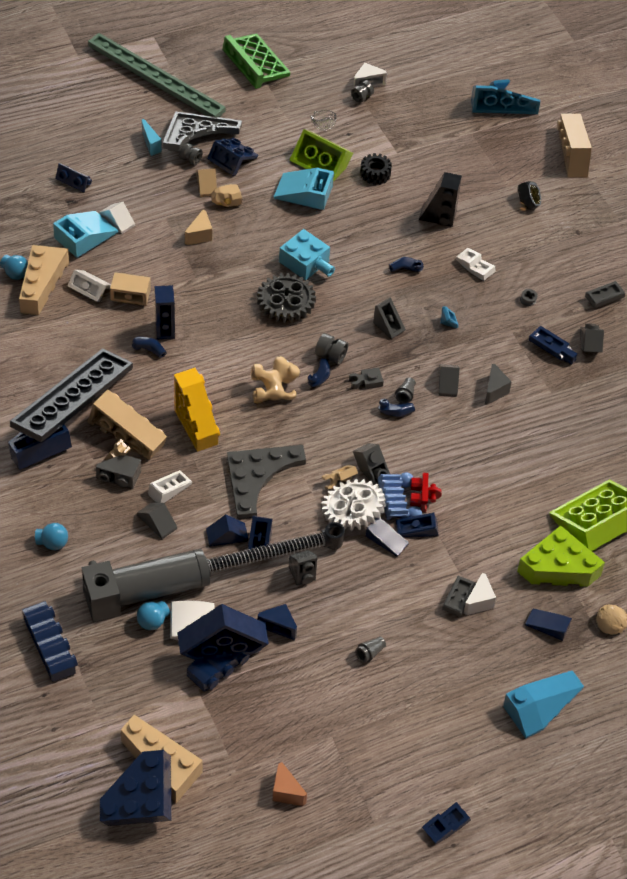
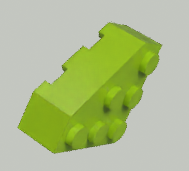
[517,525,605,587]

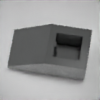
[580,323,604,352]
[353,443,390,486]
[96,455,141,489]
[289,550,317,585]

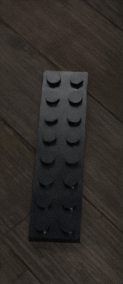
[10,348,133,442]

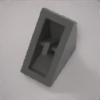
[373,297,406,338]
[439,364,460,396]
[485,364,512,404]
[137,502,177,539]

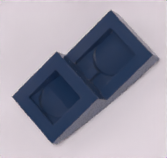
[422,802,471,844]

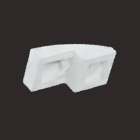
[456,248,496,281]

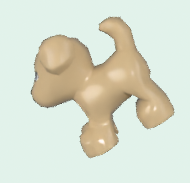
[251,356,300,403]

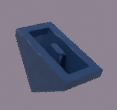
[206,514,249,547]
[248,516,273,550]
[257,604,297,641]

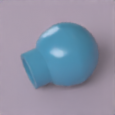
[0,255,28,280]
[35,523,68,550]
[137,601,170,630]

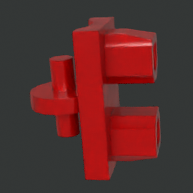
[410,473,442,513]

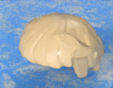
[596,604,627,635]

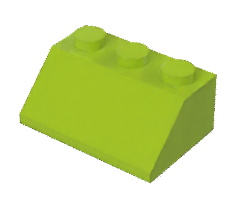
[289,129,353,182]

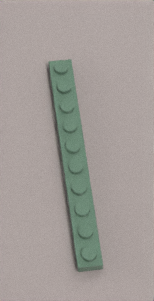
[88,33,226,117]

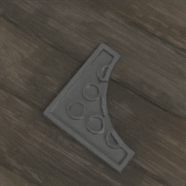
[162,111,242,151]
[227,445,306,519]

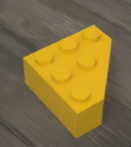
[174,368,220,452]

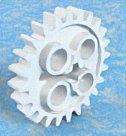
[322,479,386,531]

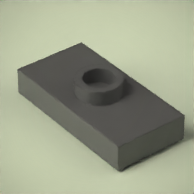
[585,281,625,309]
[442,576,476,617]

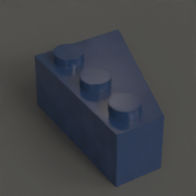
[8,425,72,470]

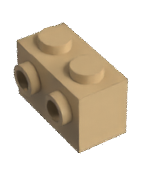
[110,273,151,306]

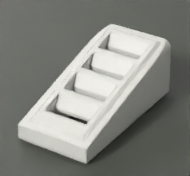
[148,470,192,503]

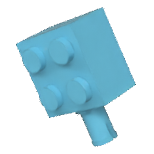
[279,229,335,281]

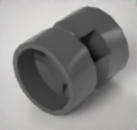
[315,333,349,364]

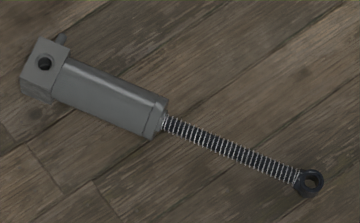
[81,522,345,623]

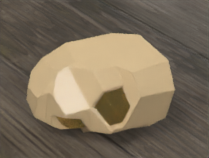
[211,184,242,207]

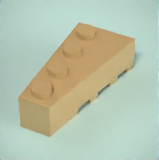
[557,114,592,178]
[19,245,69,315]
[88,390,167,460]
[121,715,203,803]

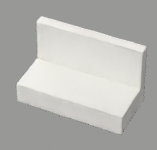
[67,270,111,302]

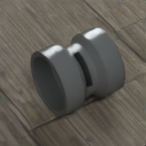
[351,80,374,103]
[179,143,203,165]

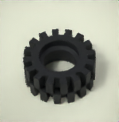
[360,153,392,185]

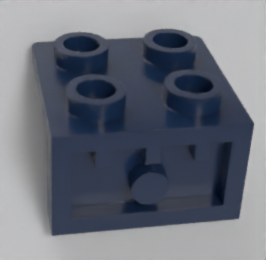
[207,138,258,176]

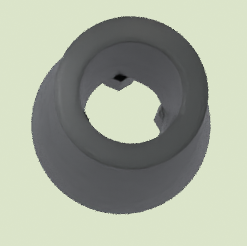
[395,378,416,404]
[355,636,386,662]

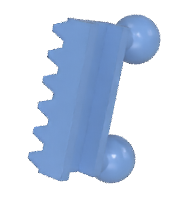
[378,472,422,520]

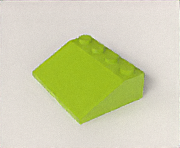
[549,479,627,551]

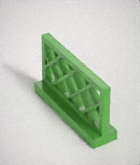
[222,33,291,89]

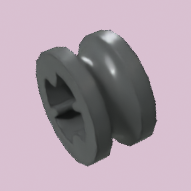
[520,289,538,306]

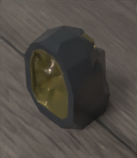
[517,181,542,210]

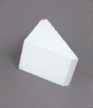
[354,63,387,87]
[99,202,135,234]
[463,573,496,615]

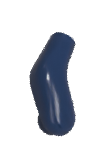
[388,257,424,273]
[132,336,167,358]
[308,359,330,387]
[378,399,415,417]

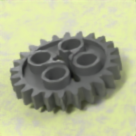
[257,273,316,323]

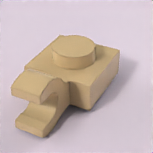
[104,439,131,461]
[322,465,358,489]

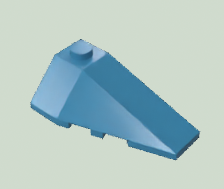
[471,85,540,114]
[503,670,584,739]

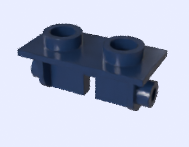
[55,163,92,192]

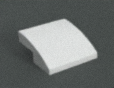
[170,601,214,640]

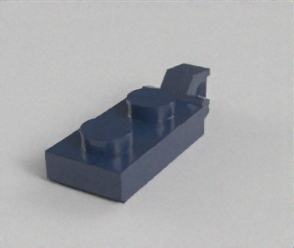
[529,326,577,365]

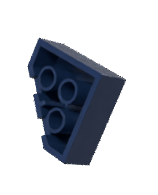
[177,604,269,660]
[100,750,172,826]

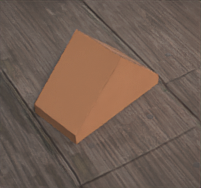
[273,762,307,806]

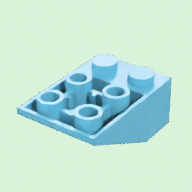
[274,168,334,210]
[53,211,118,258]

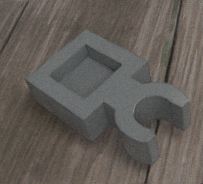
[349,367,384,389]

